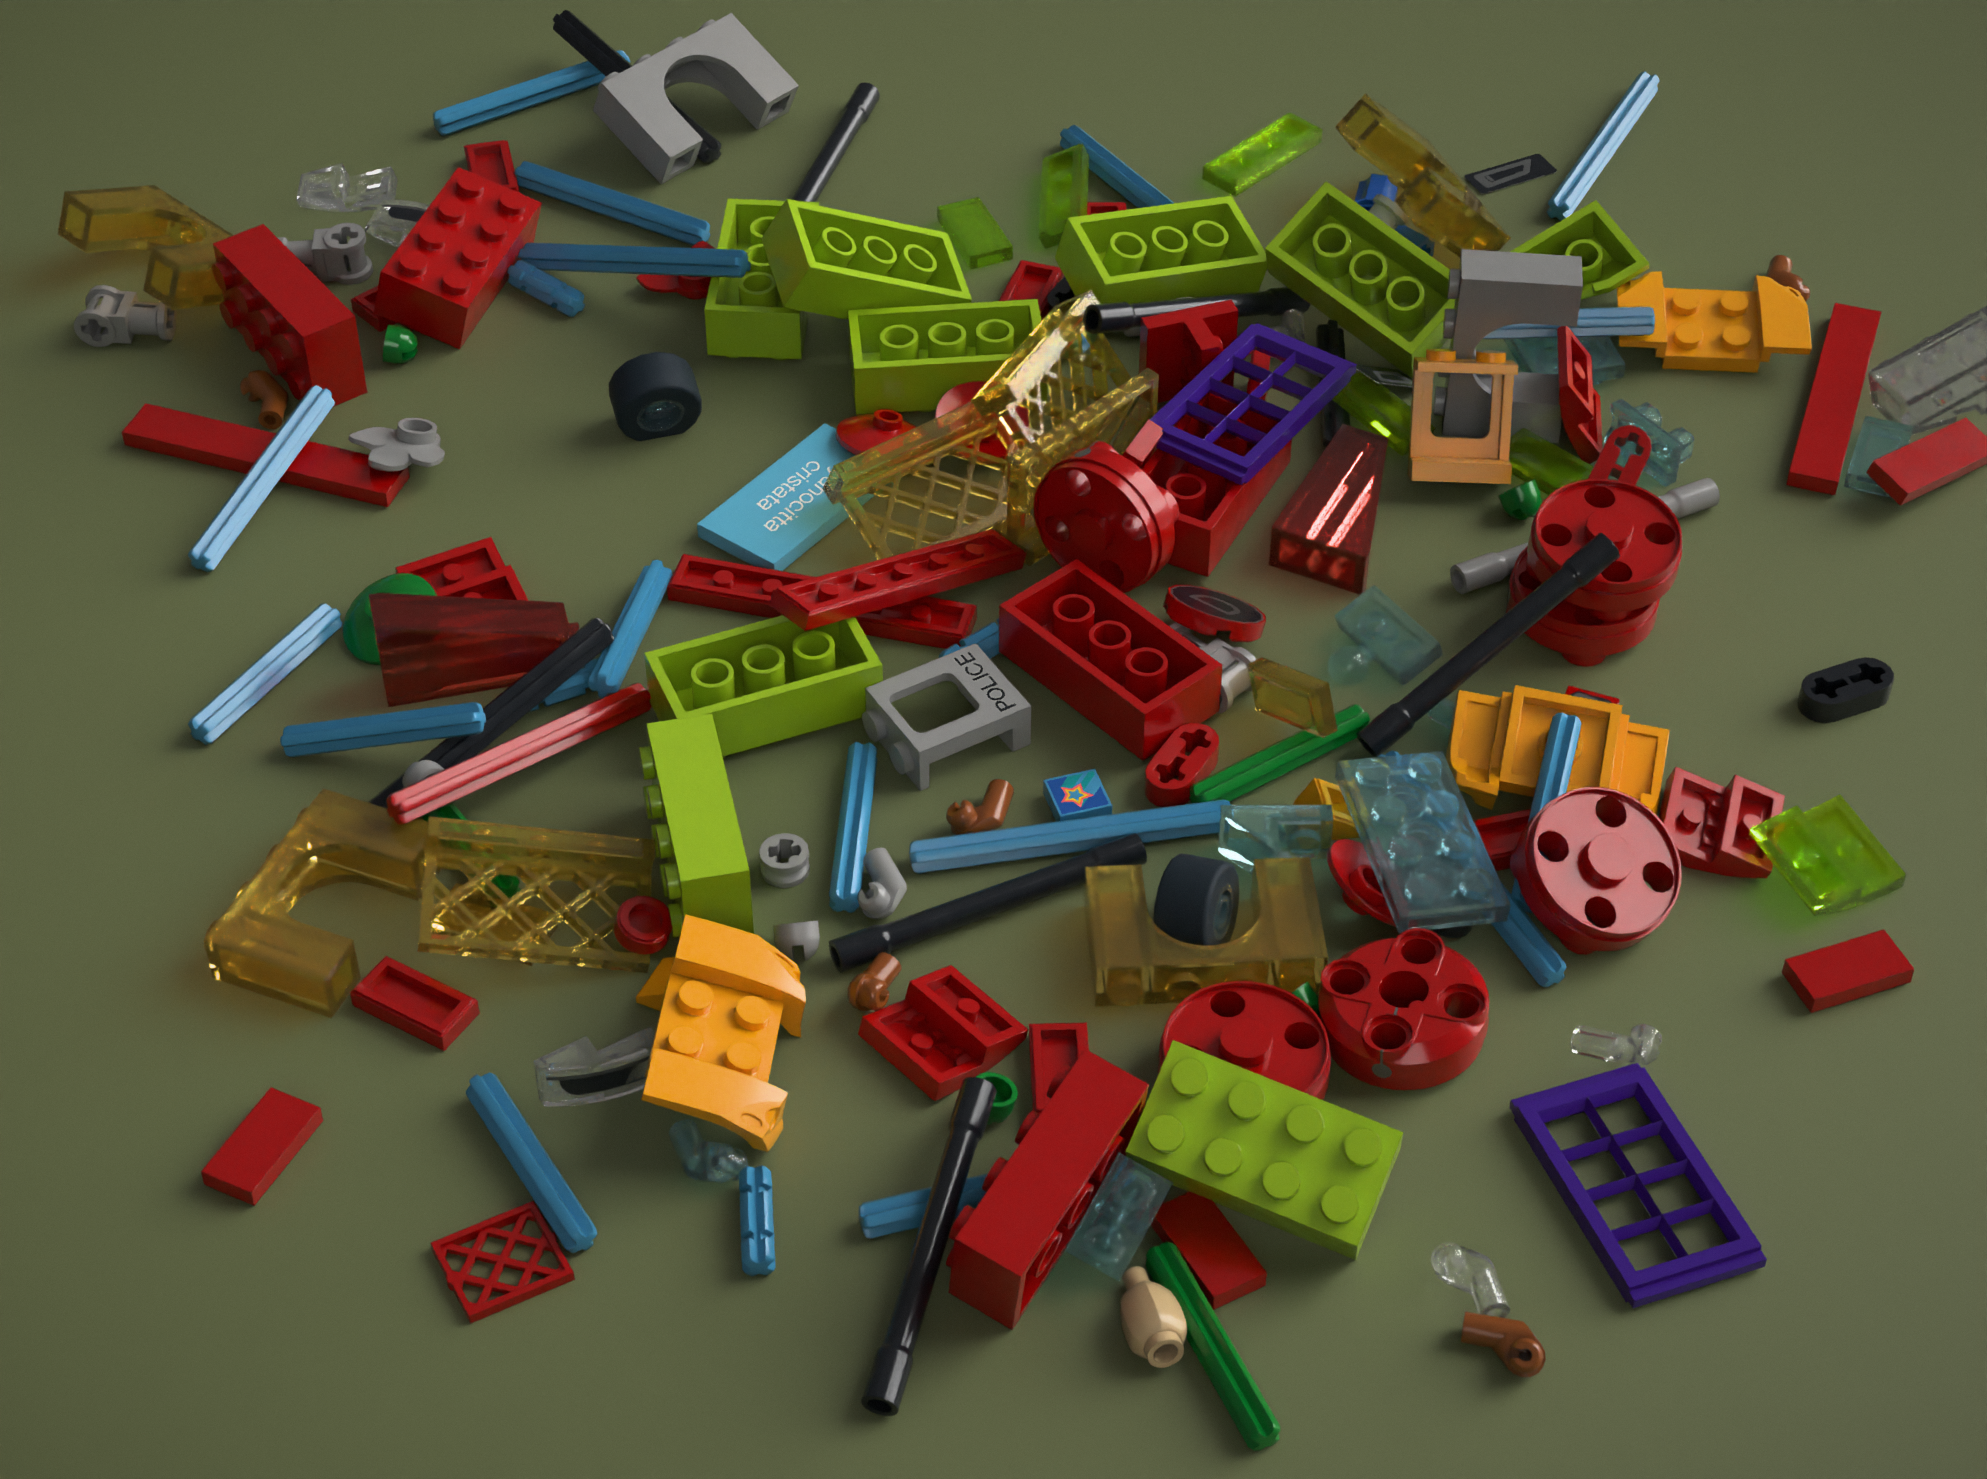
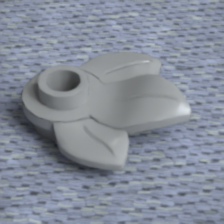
[348,418,445,472]

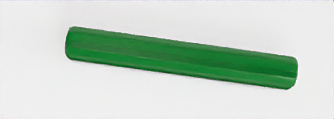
[1189,704,1371,804]
[1145,1241,1280,1451]

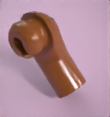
[1766,255,1810,301]
[240,370,289,429]
[946,779,1014,835]
[848,952,902,1011]
[1461,1311,1546,1377]

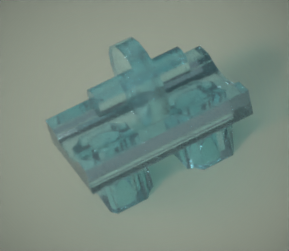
[1604,398,1695,487]
[1065,1152,1174,1281]

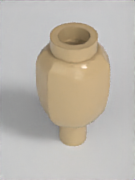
[1120,1266,1187,1368]

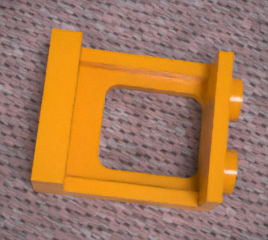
[1407,349,1518,484]

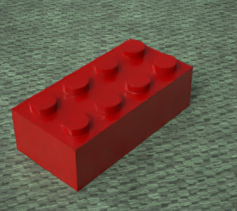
[374,167,542,349]
[212,224,367,407]
[1142,393,1292,577]
[999,559,1223,761]
[946,1049,1149,1330]

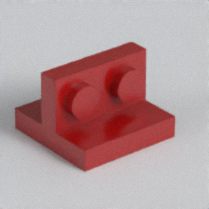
[1138,299,1239,406]

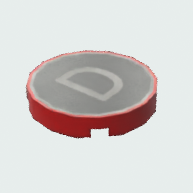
[1163,585,1266,642]

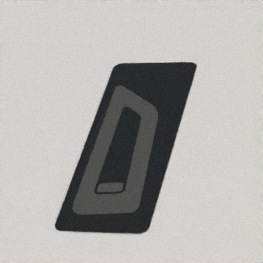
[1464,154,1557,194]
[1356,365,1413,387]

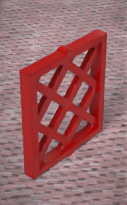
[430,1201,575,1324]

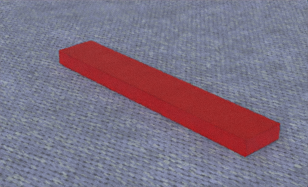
[1786,303,1881,495]
[122,403,410,507]
[769,529,1027,631]
[667,554,977,649]

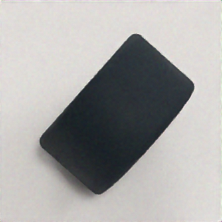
[609,352,702,441]
[1153,853,1240,962]

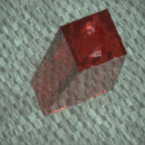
[1269,424,1388,596]
[369,593,580,707]

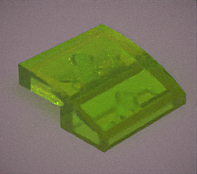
[1749,794,1906,916]

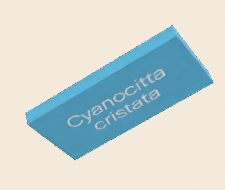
[697,423,901,571]

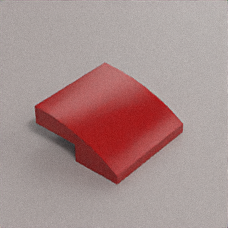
[1557,326,1603,465]
[395,537,531,642]
[1659,767,1785,878]
[858,965,1029,1101]

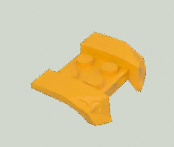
[1617,271,1812,373]
[1445,685,1670,825]
[641,914,806,1152]

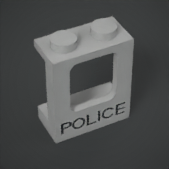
[862,643,1031,791]

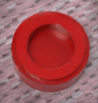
[614,896,673,955]

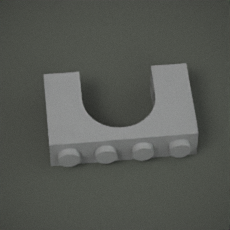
[593,13,799,184]
[1433,249,1583,443]

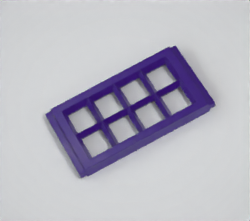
[1150,323,1357,485]
[1509,1063,1767,1308]

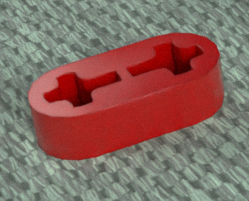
[1588,425,1652,485]
[1144,723,1219,807]

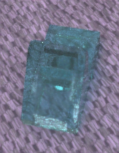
[1218,805,1333,889]

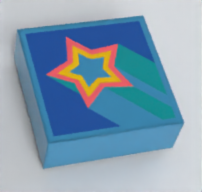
[1043,769,1112,822]

